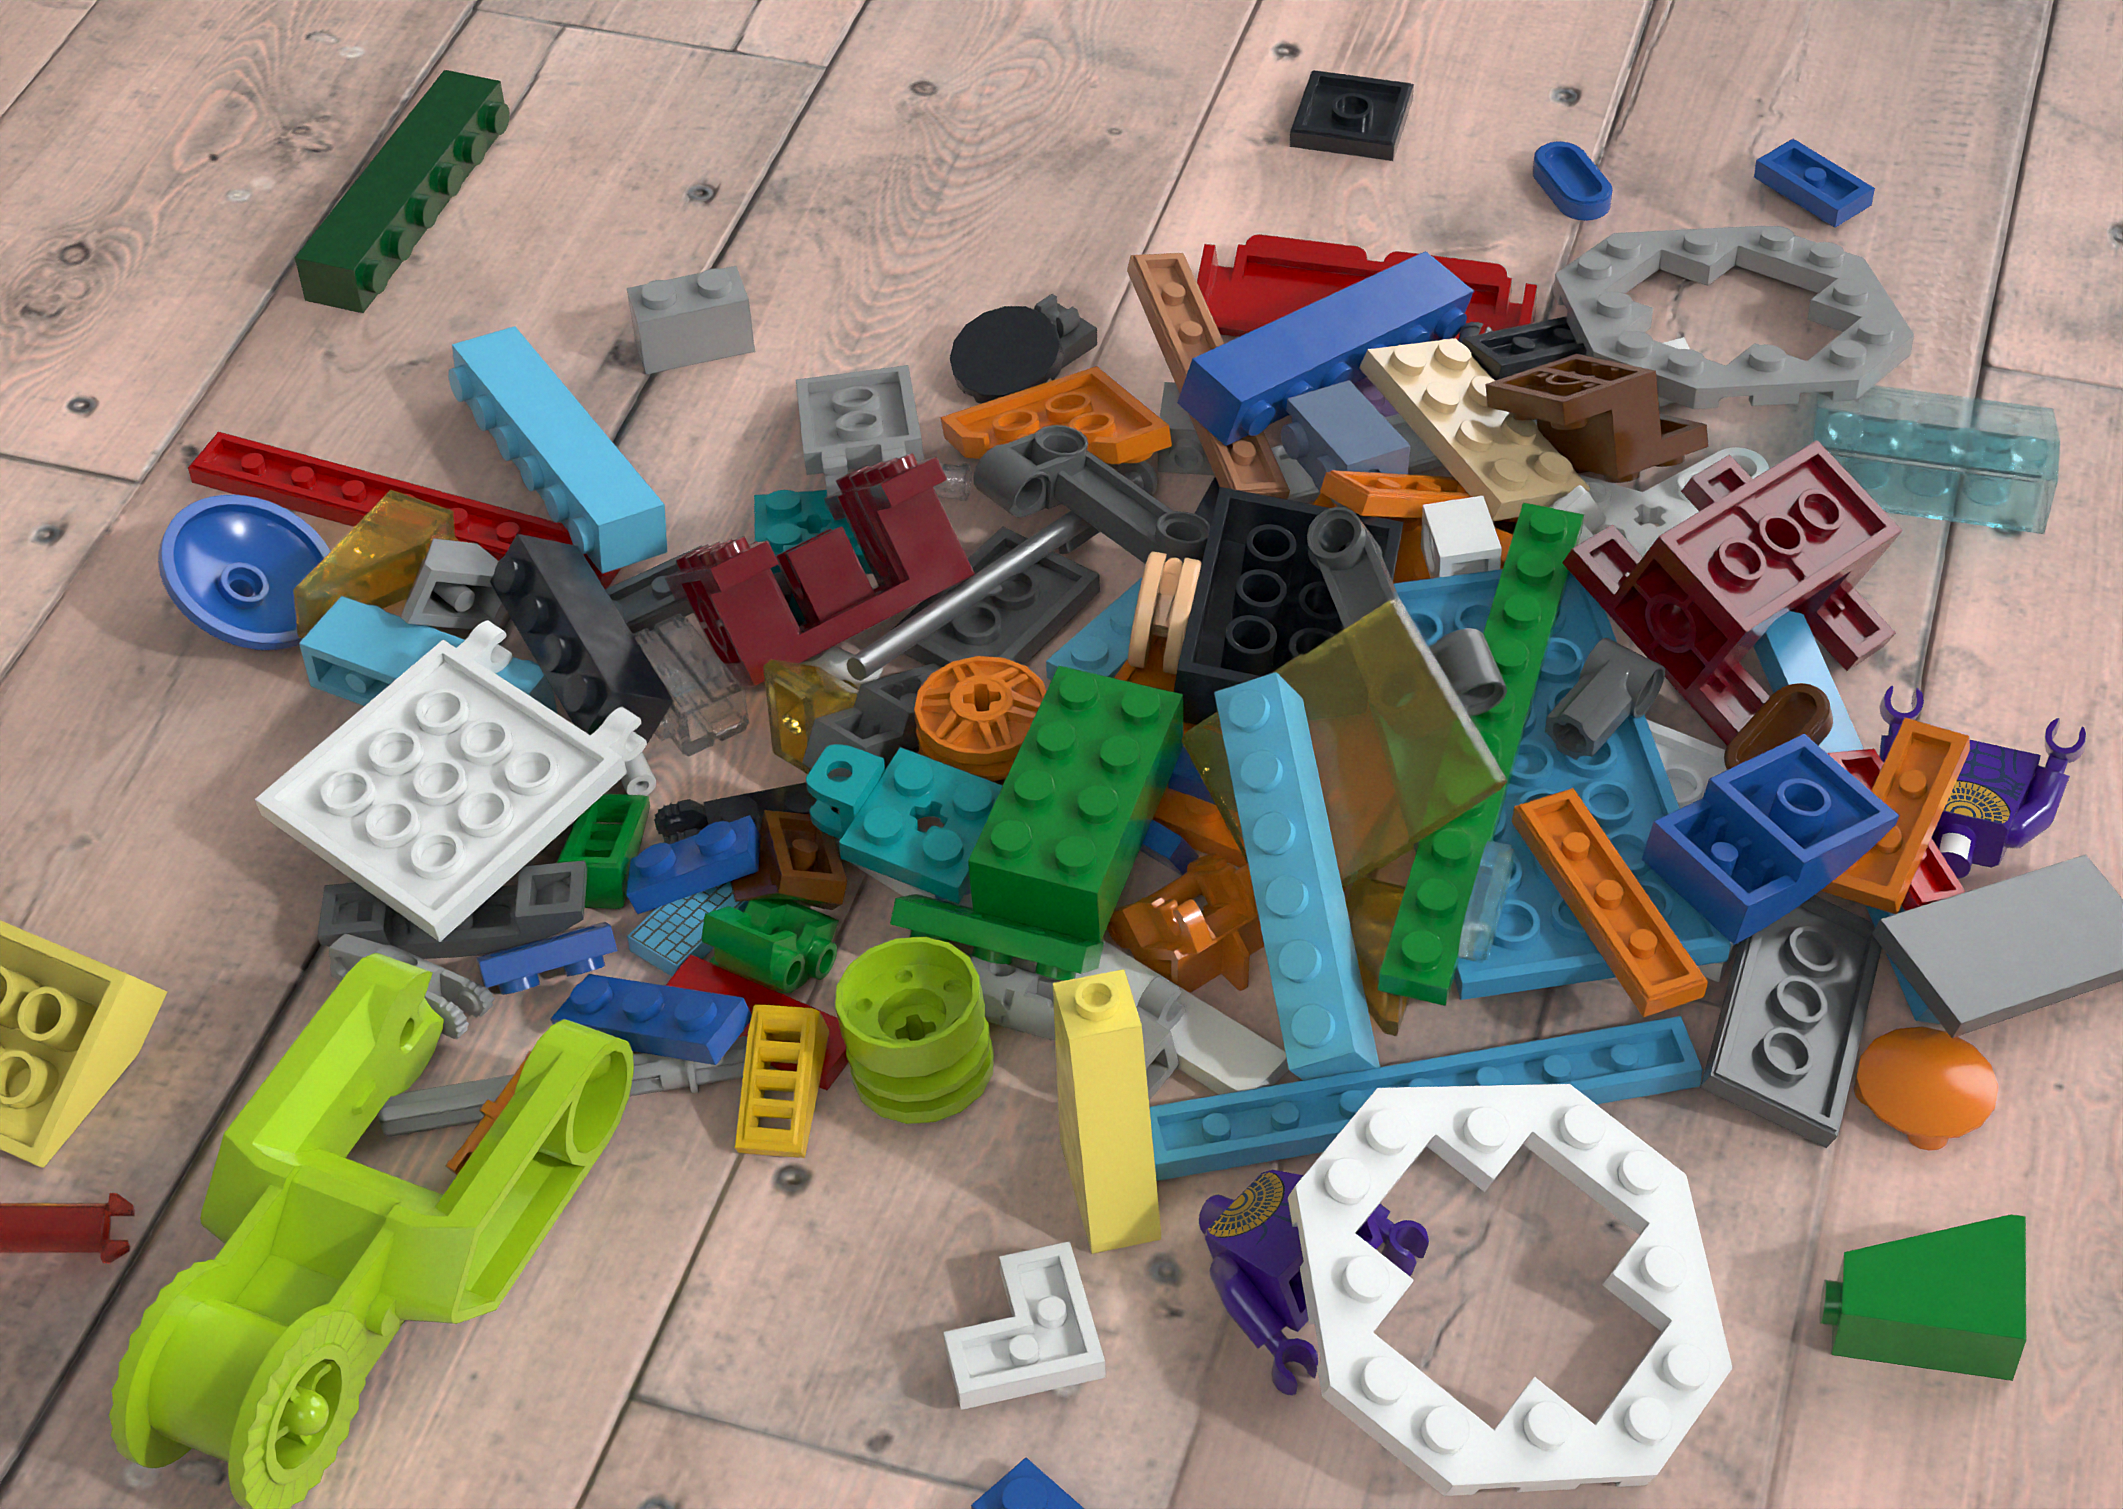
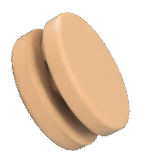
[1128,552,1202,675]

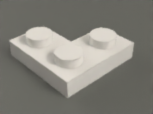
[944,1241,1106,1410]

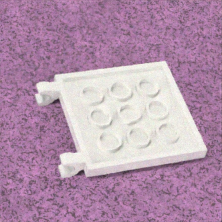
[255,620,647,942]

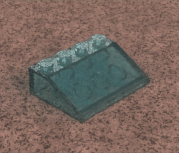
[1810,385,2060,534]

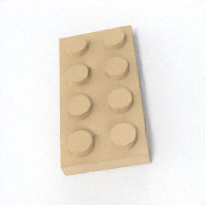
[1359,338,1590,521]

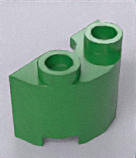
[701,899,839,993]

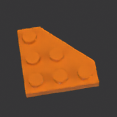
[940,366,1172,464]

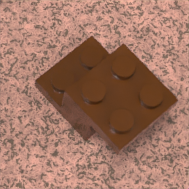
[1485,354,1709,483]

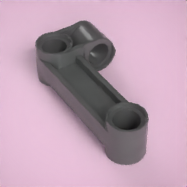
[973,425,1210,564]
[1307,507,1507,742]

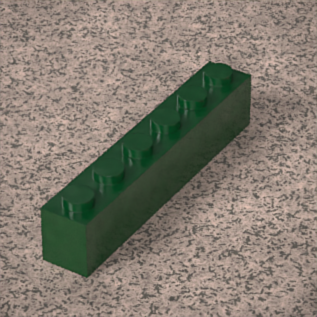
[295,70,510,313]

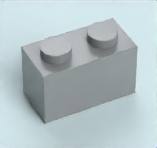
[627,266,755,375]

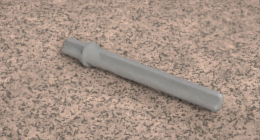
[378,1036,747,1137]

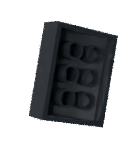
[1174,487,1404,730]

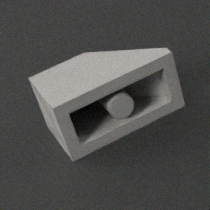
[400,538,507,630]

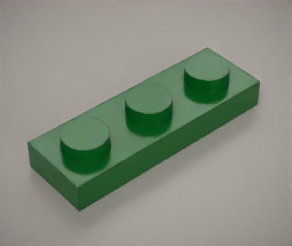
[890,894,1104,981]

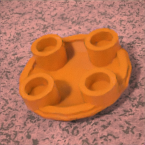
[1853,1026,1999,1151]

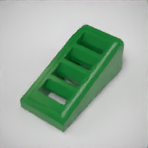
[557,794,650,909]

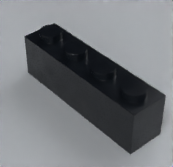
[490,534,674,749]

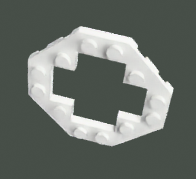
[1288,1084,1732,1496]

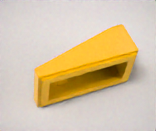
[735,1005,829,1158]

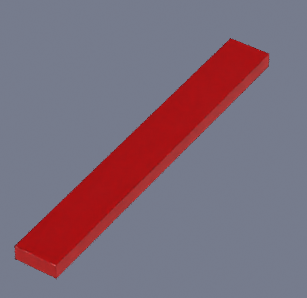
[188,432,622,589]

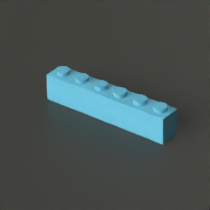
[448,326,667,574]
[1214,672,1380,1080]

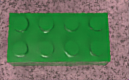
[968,665,1184,943]

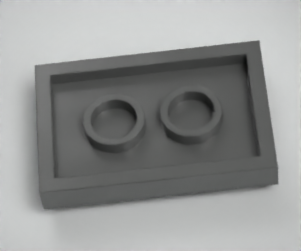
[891,526,1100,667]

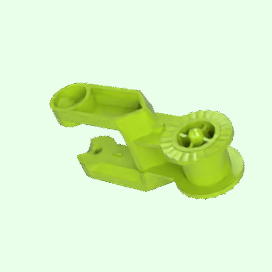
[108,953,634,1509]

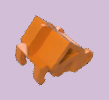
[1107,853,1265,993]

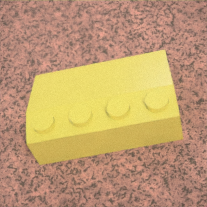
[0,920,167,1168]

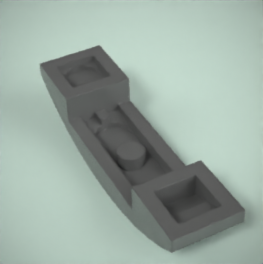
[317,861,587,959]

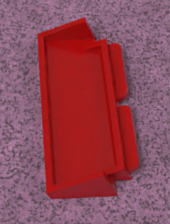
[1197,234,1537,340]

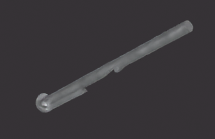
[847,461,1157,681]

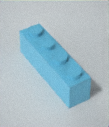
[299,596,558,713]

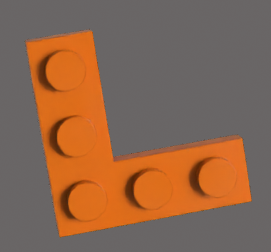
[1820,718,1970,914]

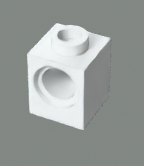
[1421,496,1502,579]

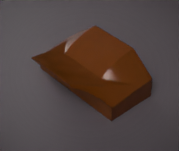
[730,810,847,910]

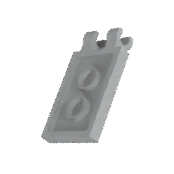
[796,365,924,497]

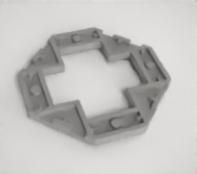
[1553,226,1914,409]

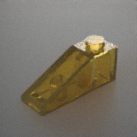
[293,490,458,639]

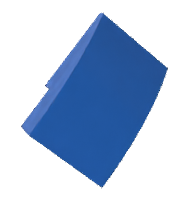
[1641,734,1899,945]

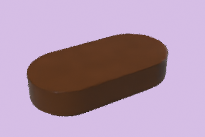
[1724,683,1833,770]

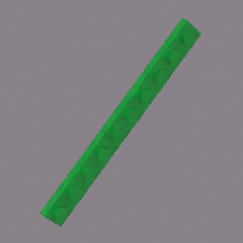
[1378,502,1584,1006]

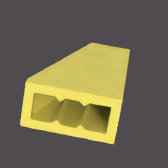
[1053,969,1161,1254]

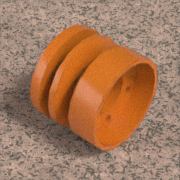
[914,656,1047,786]

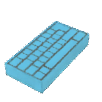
[627,882,749,976]

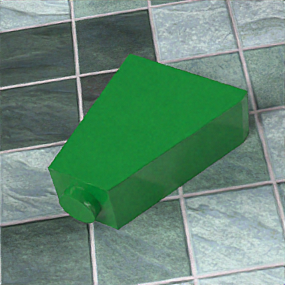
[1820,1214,2027,1381]

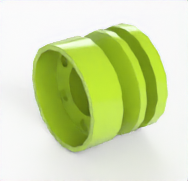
[835,937,994,1124]

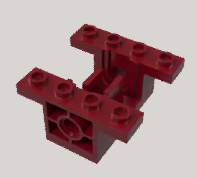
[1562,440,1903,746]
[665,453,975,686]

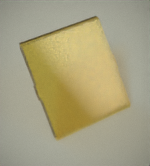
[1181,599,1507,889]

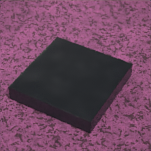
[1290,70,1414,161]

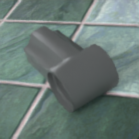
[1545,638,1665,760]

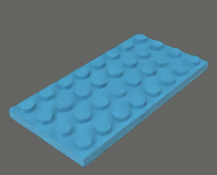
[1370,569,1731,1000]

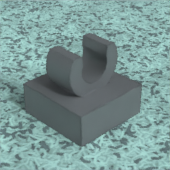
[1034,294,1097,369]

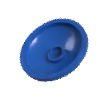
[158,495,341,650]

